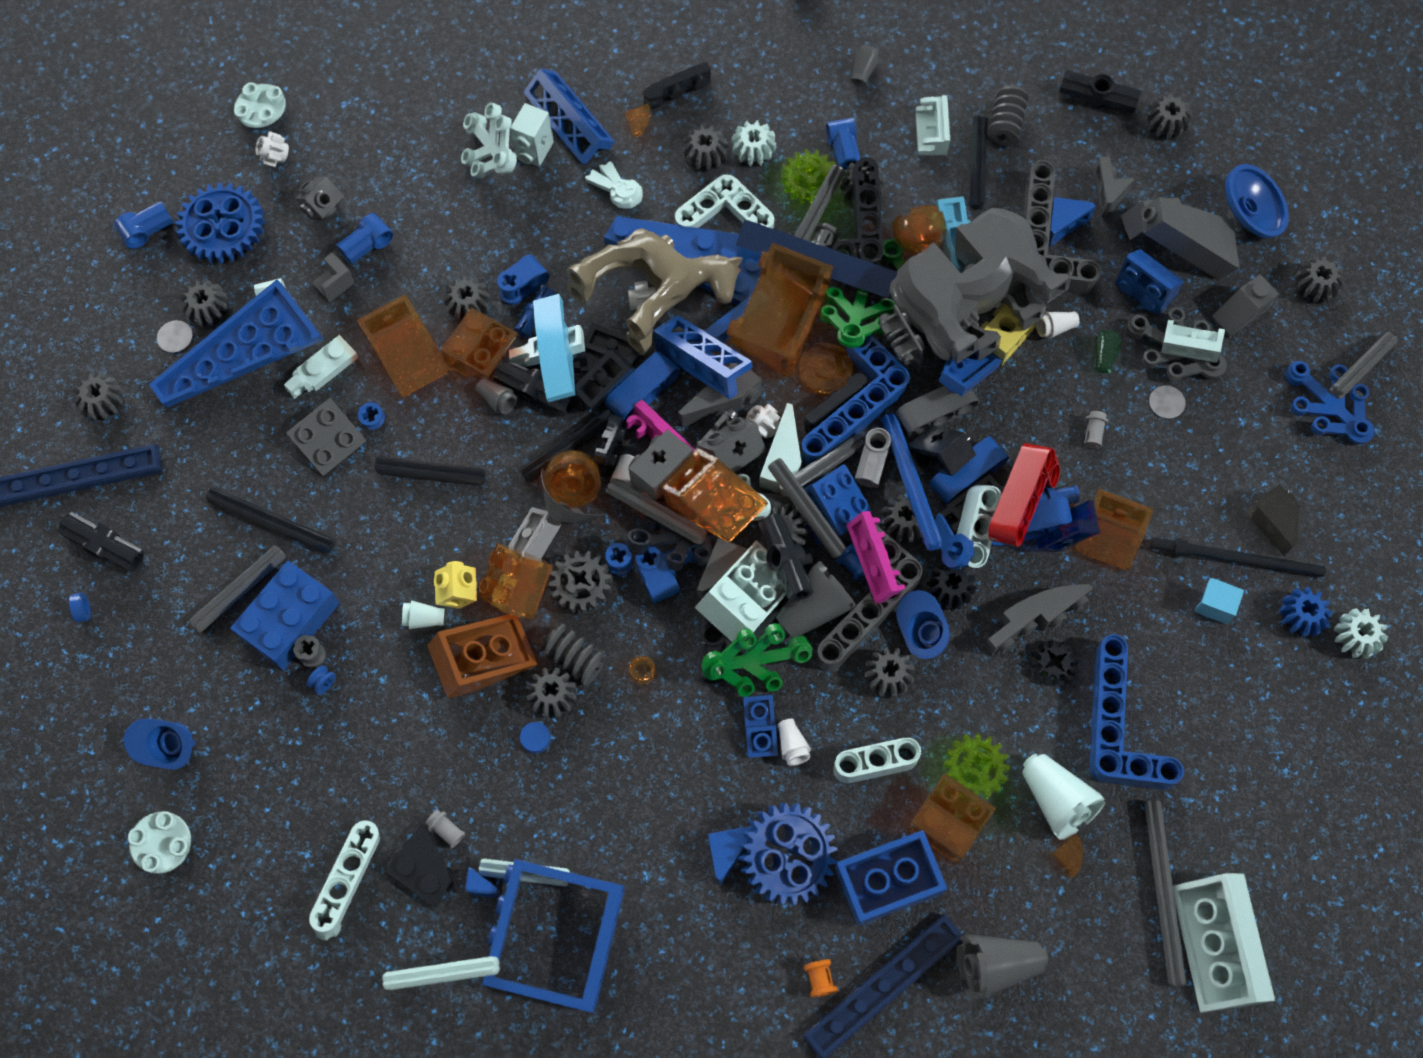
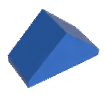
[1048,197,1096,247]
[708,826,754,885]

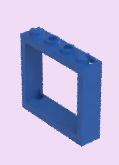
[481,859,626,1012]

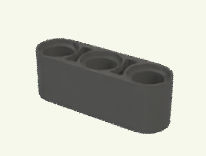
[895,385,980,438]

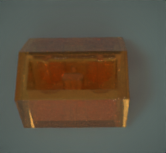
[441,307,518,378]
[1074,489,1154,571]
[478,542,553,620]
[907,773,996,864]

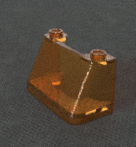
[727,243,834,378]

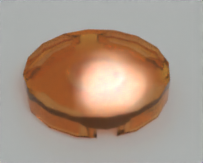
[798,343,853,396]

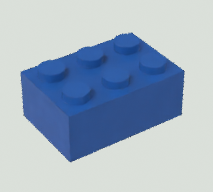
[230,561,340,671]
[834,830,947,927]

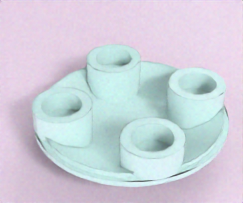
[234,83,286,128]
[128,811,191,873]

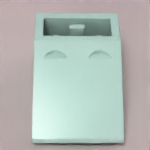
[695,540,786,642]

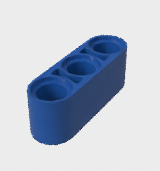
[604,351,681,423]
[929,436,1009,505]
[992,497,1074,546]

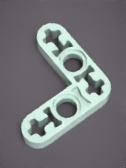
[675,175,774,229]

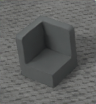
[313,252,354,302]

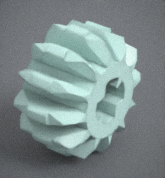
[732,120,776,166]
[1334,608,1388,658]

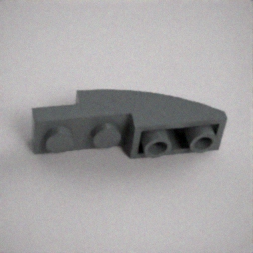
[984,584,1093,656]

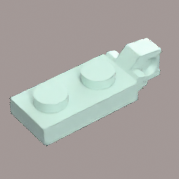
[509,325,585,367]
[284,335,358,399]

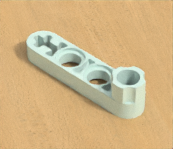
[309,821,380,940]

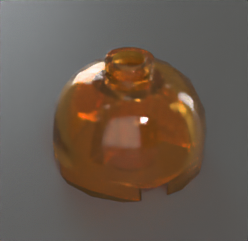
[891,205,947,256]
[544,450,601,508]

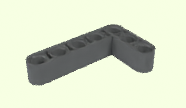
[1023,160,1101,294]
[816,525,922,672]

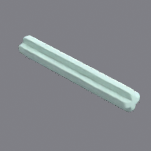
[383,956,499,990]

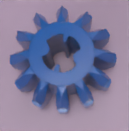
[1279,587,1333,638]

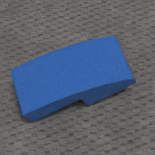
[743,694,778,758]

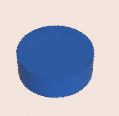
[69,592,91,623]
[520,722,551,754]

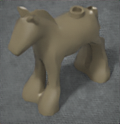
[566,229,742,355]

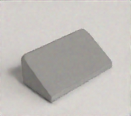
[504,507,561,569]

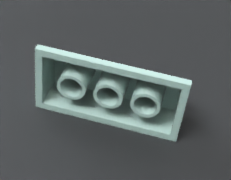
[1173,873,1275,1012]

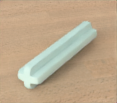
[479,859,570,886]

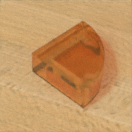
[624,104,651,138]
[1052,834,1083,878]

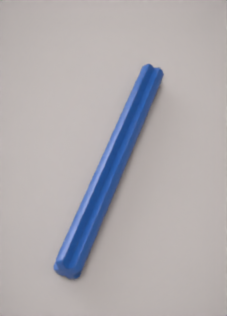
[882,413,942,551]

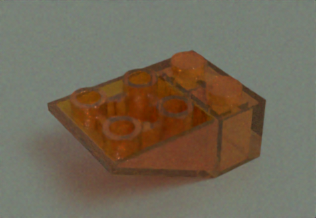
[357,294,450,398]
[659,448,768,542]

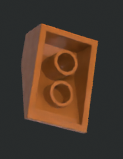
[427,612,537,699]

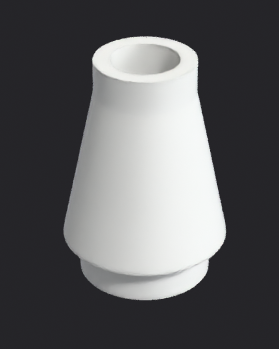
[1036,311,1079,339]
[777,719,811,766]

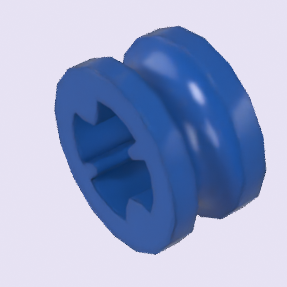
[358,402,385,430]
[306,665,336,695]

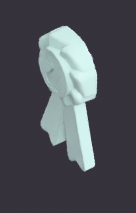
[585,162,643,208]

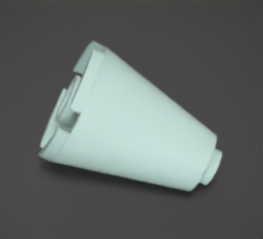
[1022,754,1105,840]

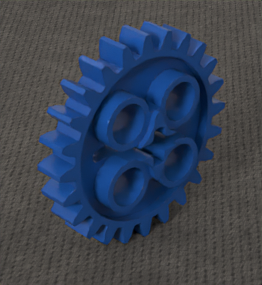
[175,182,265,264]
[739,803,837,905]

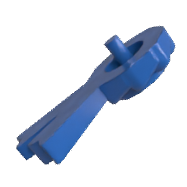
[922,513,974,570]

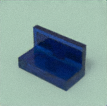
[1036,500,1100,552]

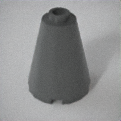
[775,561,857,638]
[956,934,1048,999]

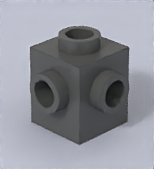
[295,176,344,219]

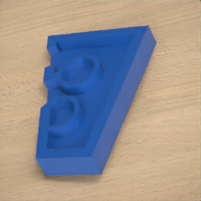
[939,353,1002,397]

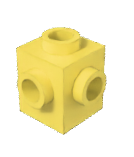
[434,561,477,609]

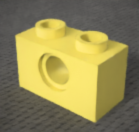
[981,303,1037,365]

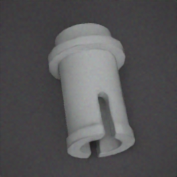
[1083,411,1109,449]
[425,810,465,848]

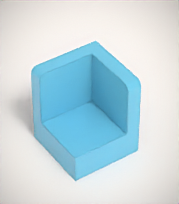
[1195,578,1244,625]

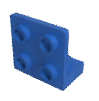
[802,465,872,546]

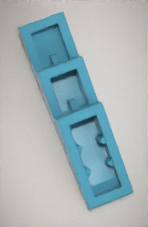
[936,196,970,274]
[533,294,575,402]

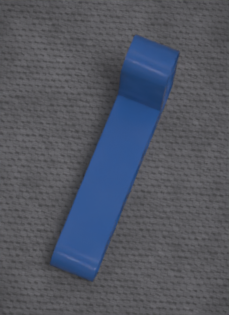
[801,335,910,466]
[1089,634,1184,790]

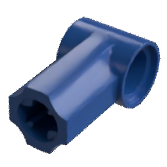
[826,118,860,170]
[114,201,174,249]
[336,213,394,264]

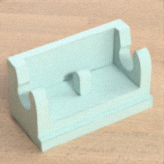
[916,95,950,155]
[1161,320,1225,363]

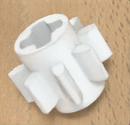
[255,132,289,167]
[628,281,656,310]
[746,404,780,438]

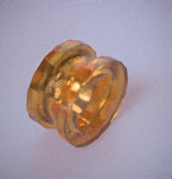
[629,656,656,685]

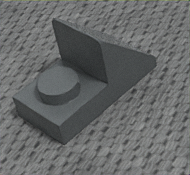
[1094,156,1134,217]

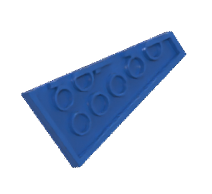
[604,216,775,305]
[149,279,325,407]

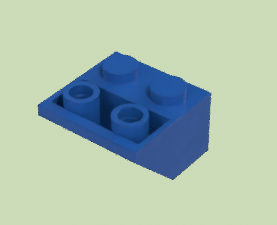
[1115,249,1184,316]

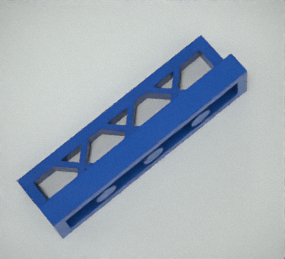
[523,68,615,164]
[653,315,753,400]

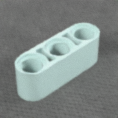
[957,485,1002,568]
[833,738,921,783]

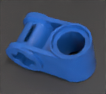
[497,254,550,305]
[636,547,680,605]

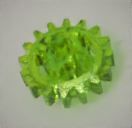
[781,149,835,204]
[943,733,1010,800]

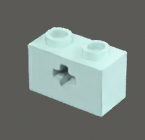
[510,103,553,167]

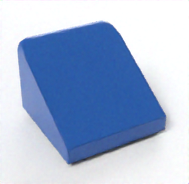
[465,867,501,898]

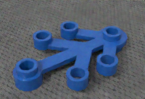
[1285,361,1375,444]

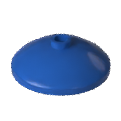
[1225,164,1289,238]

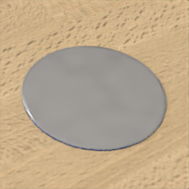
[157,321,192,352]
[1149,386,1185,418]

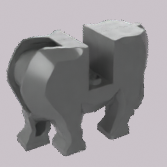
[889,208,1071,364]

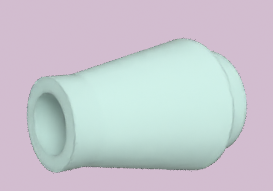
[402,600,445,629]

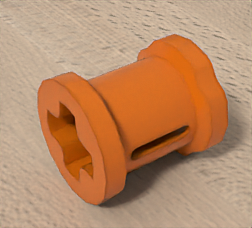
[804,959,838,998]

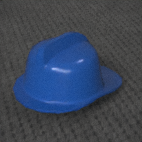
[896,590,950,659]
[123,718,196,769]

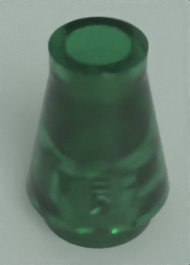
[1095,330,1122,373]

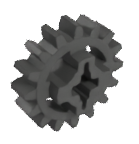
[549,551,612,614]

